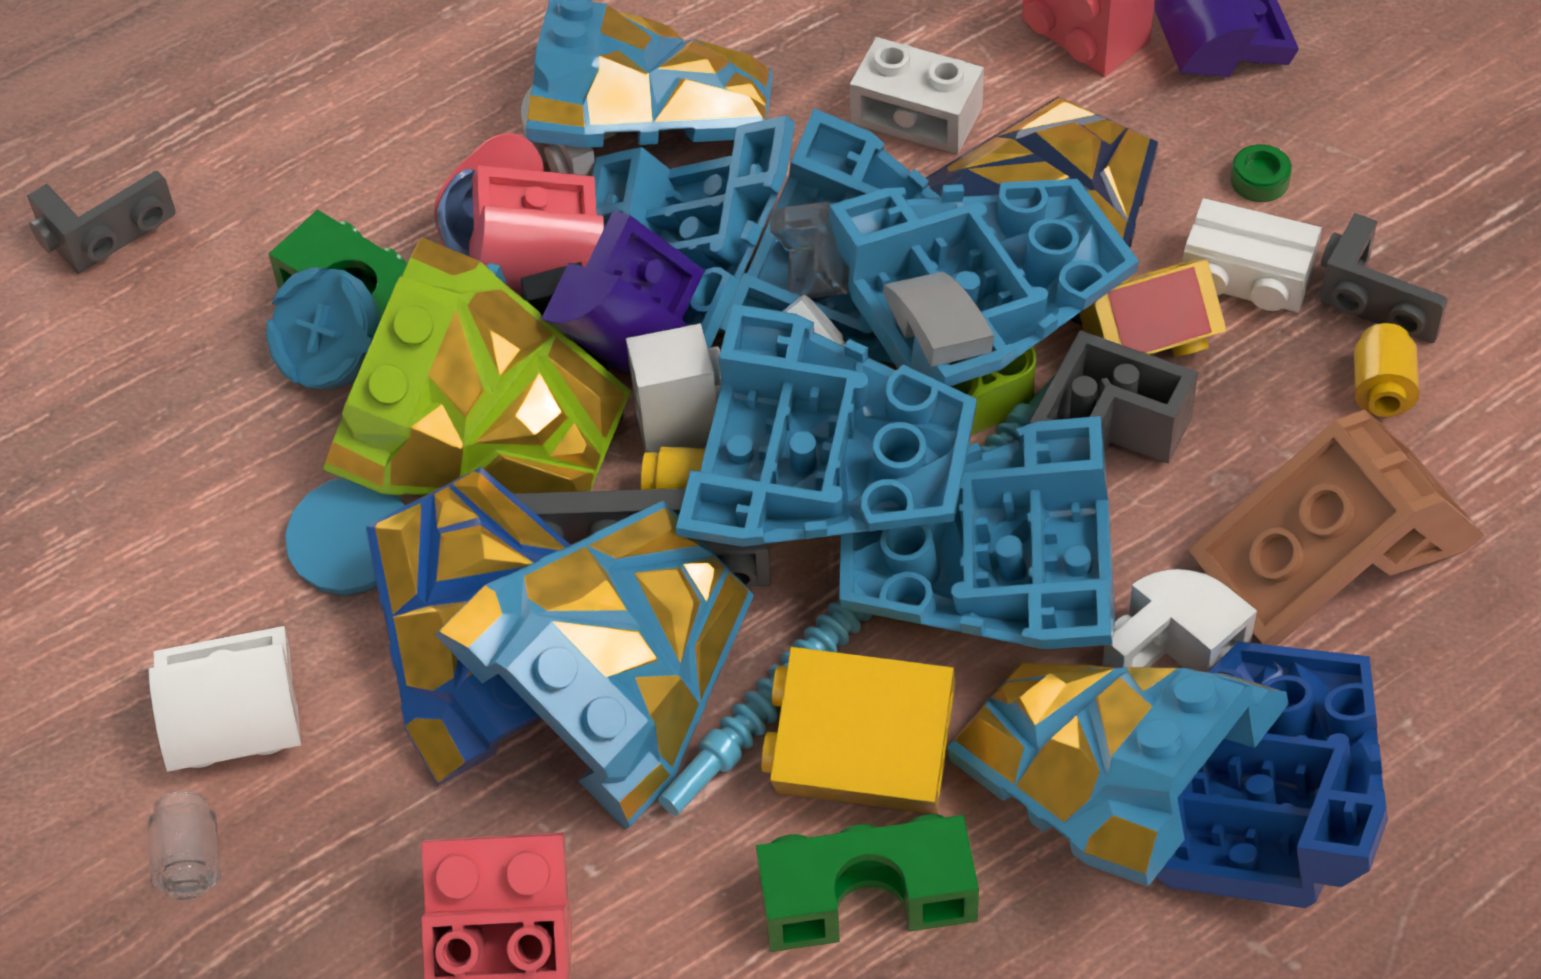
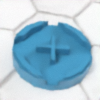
[266,267,380,390]

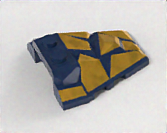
[925,96,1158,326]

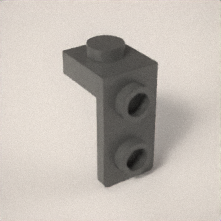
[27,171,176,274]
[1320,213,1448,343]

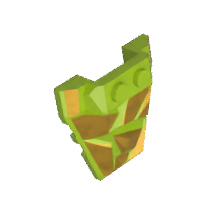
[323,237,631,496]

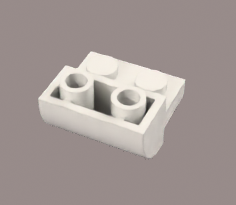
[148,626,301,772]

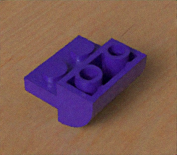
[1154,0,1299,77]
[541,211,705,374]

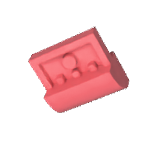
[469,165,604,297]
[421,832,572,979]

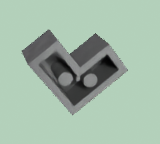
[1029,330,1198,464]

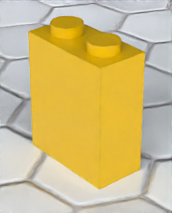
[761,647,956,814]

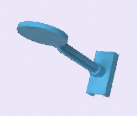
[285,250,507,596]

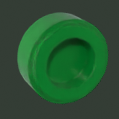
[1231,144,1292,202]

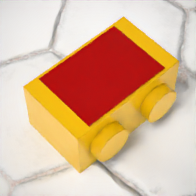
[1079,259,1227,357]

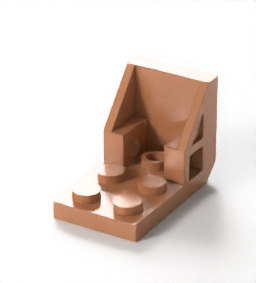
[1188,409,1484,646]

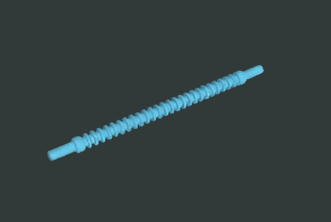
[658,374,1056,816]

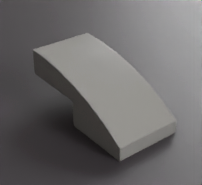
[883,271,994,367]

